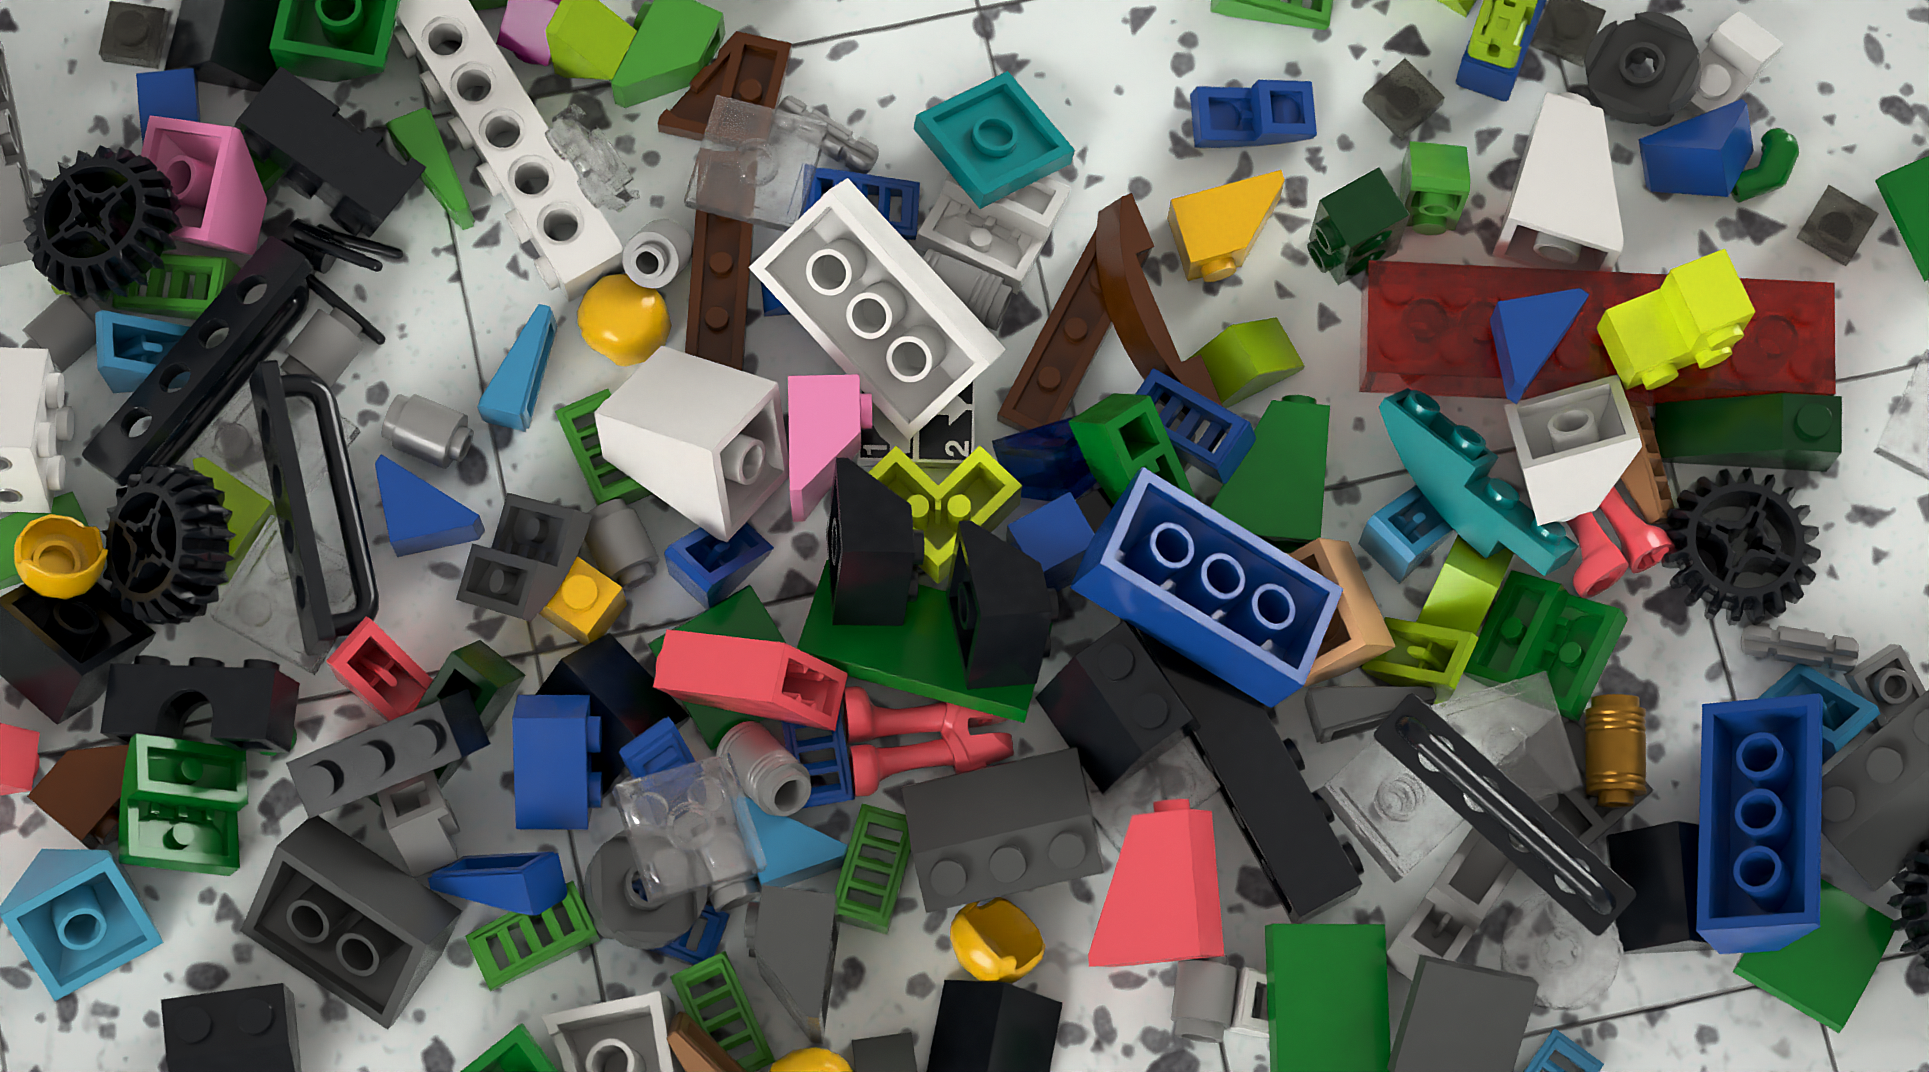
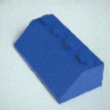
[1070,467,1343,708]
[1696,693,1823,954]

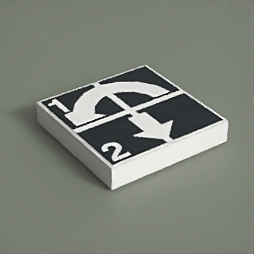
[857,379,976,468]

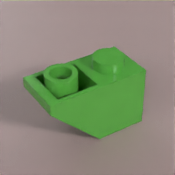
[609,0,726,108]
[1400,141,1471,235]

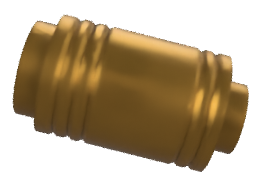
[1585,694,1646,808]

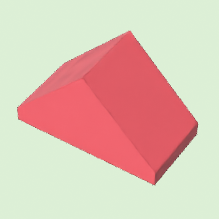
[326,616,433,721]

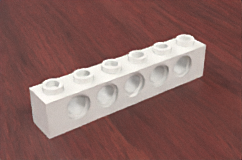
[392,0,625,302]

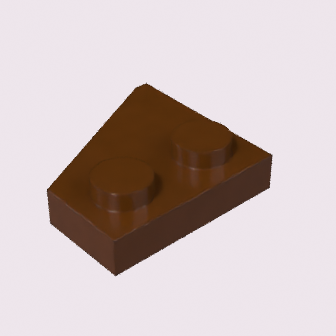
[657,31,792,156]

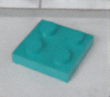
[913,71,1075,209]

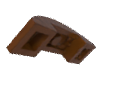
[1096,193,1223,415]

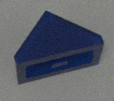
[992,416,1097,502]

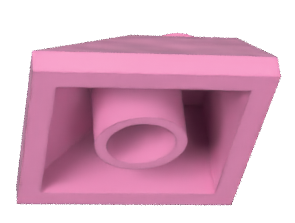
[141,115,267,255]
[788,374,873,522]

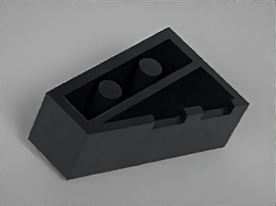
[234,66,427,238]

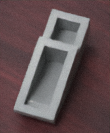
[1386,811,1529,981]

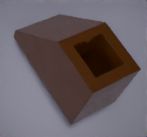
[27,745,129,850]

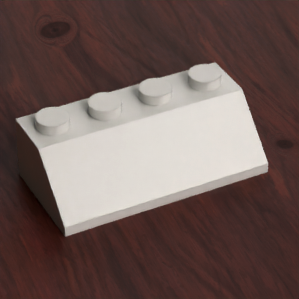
[748,178,1006,441]

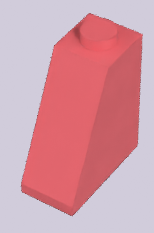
[653,629,848,731]
[1088,799,1224,967]

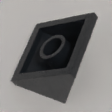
[164,0,280,93]
[535,633,691,799]
[1606,821,1715,955]
[926,980,1063,1072]

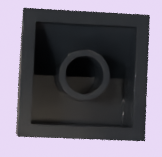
[826,458,924,626]
[945,520,1059,689]
[0,582,156,725]
[1035,621,1202,796]
[161,983,302,1072]

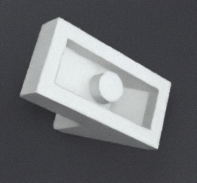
[1685,10,1784,116]

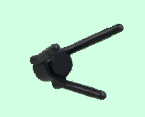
[281,218,403,345]

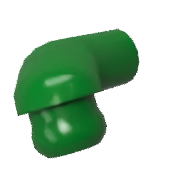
[1731,128,1799,203]

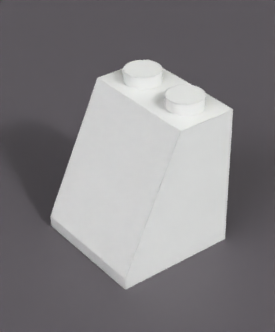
[1492,92,1624,289]
[594,346,789,542]

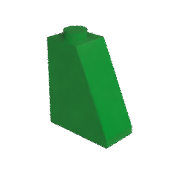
[1210,395,1330,553]

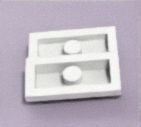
[914,173,1071,295]

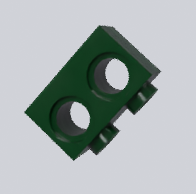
[1307,167,1410,285]

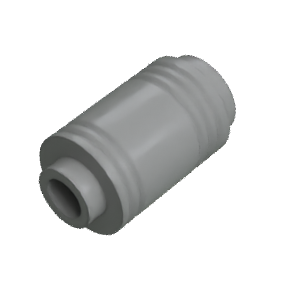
[922,248,1013,331]
[716,721,811,816]

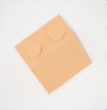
[1289,538,1396,689]

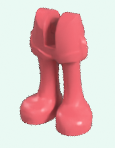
[1566,486,1675,599]
[843,686,1014,797]

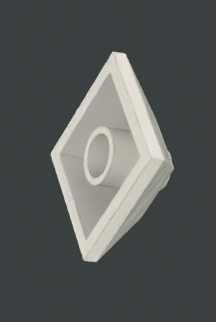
[1504,374,1642,526]

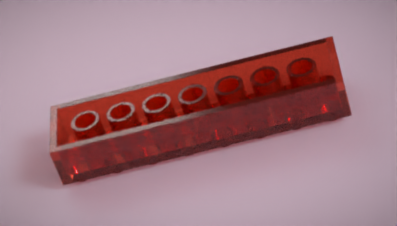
[1359,260,1836,406]

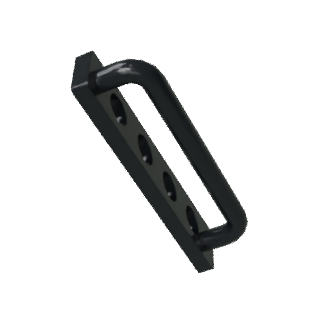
[82,236,313,486]
[249,360,379,656]
[1373,693,1636,936]

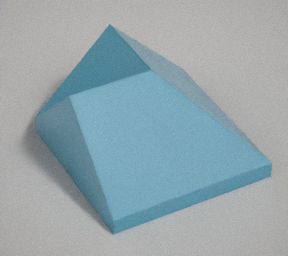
[0,849,163,1001]

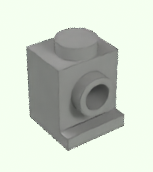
[377,770,460,878]

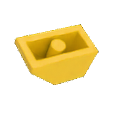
[1167,170,1285,282]
[539,556,627,646]

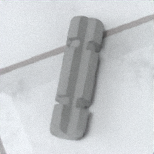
[774,96,879,174]
[1741,621,1859,672]

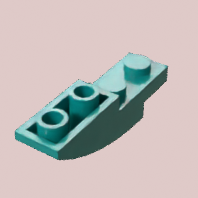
[1379,388,1579,576]

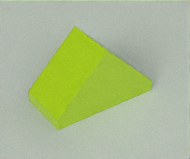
[545,0,637,80]
[1188,317,1305,409]
[193,457,278,586]
[1416,534,1514,635]
[1361,617,1479,709]

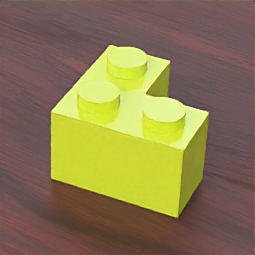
[1596,248,1755,390]
[868,445,1022,584]

